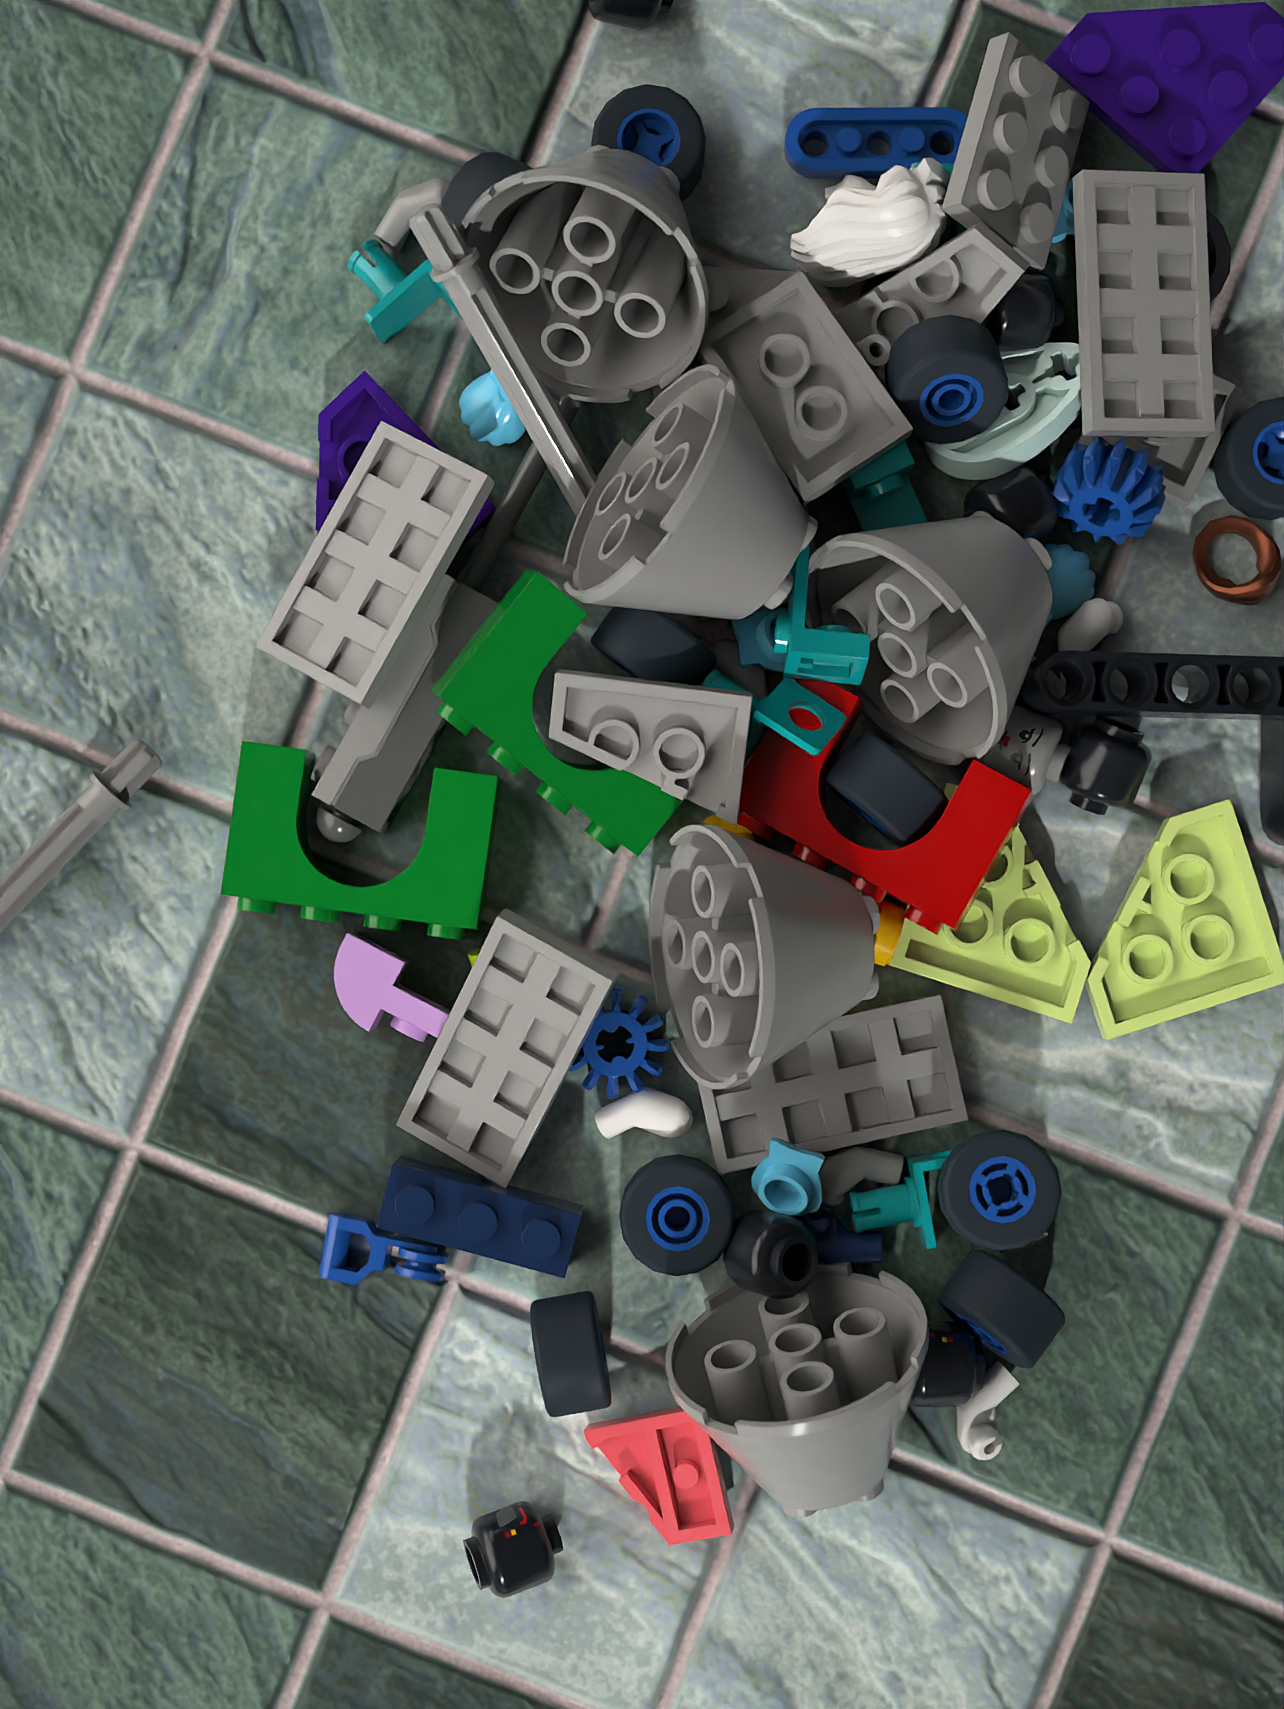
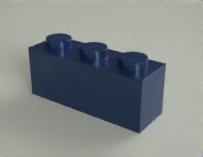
[376,1156,584,1279]

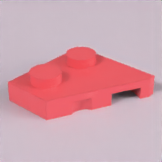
[584,1406,735,1545]

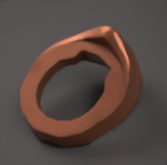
[1192,515,1281,605]

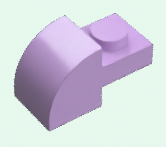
[334,932,451,1042]

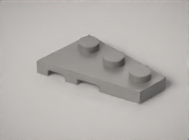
[832,221,1031,392]
[549,669,754,826]

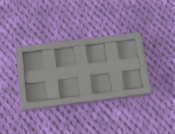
[1072,169,1215,437]
[255,421,495,709]
[396,908,620,1189]
[698,993,968,1175]

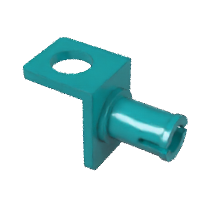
[348,239,464,344]
[701,669,846,763]
[849,1148,954,1249]

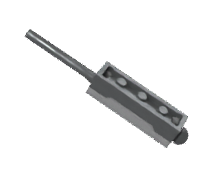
[311,395,582,843]

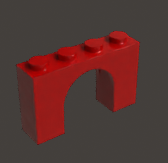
[737,679,1033,935]

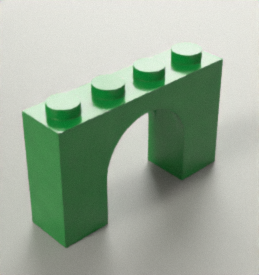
[429,569,685,857]
[220,741,502,940]

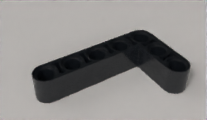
[1019,650,1284,846]

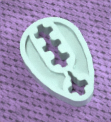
[922,342,1082,480]

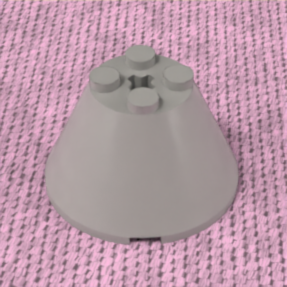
[458,145,709,403]
[563,364,817,620]
[805,511,1052,765]
[648,824,880,1089]
[665,1261,929,1518]

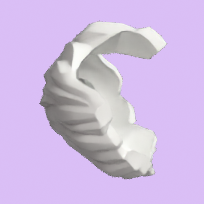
[790,158,951,287]

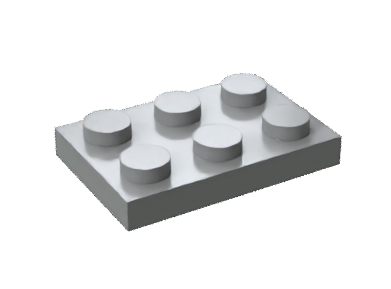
[942,32,1090,272]
[696,271,913,507]

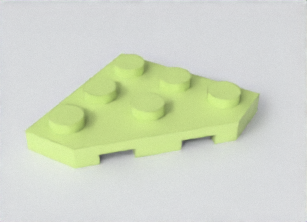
[886,783,1091,1024]
[1085,799,1284,1040]

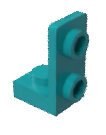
[840,440,928,532]
[773,541,870,685]

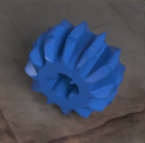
[1053,436,1166,546]
[569,988,670,1098]

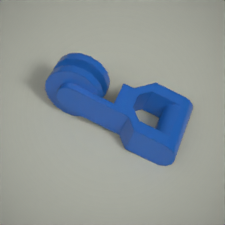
[318,1212,449,1285]

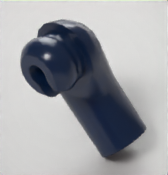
[796,1202,882,1263]

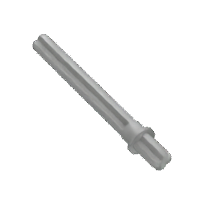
[409,203,597,517]
[0,739,162,933]

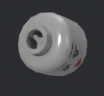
[971,704,1071,795]

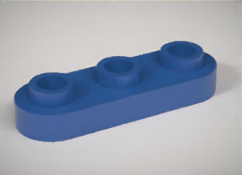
[784,107,968,179]

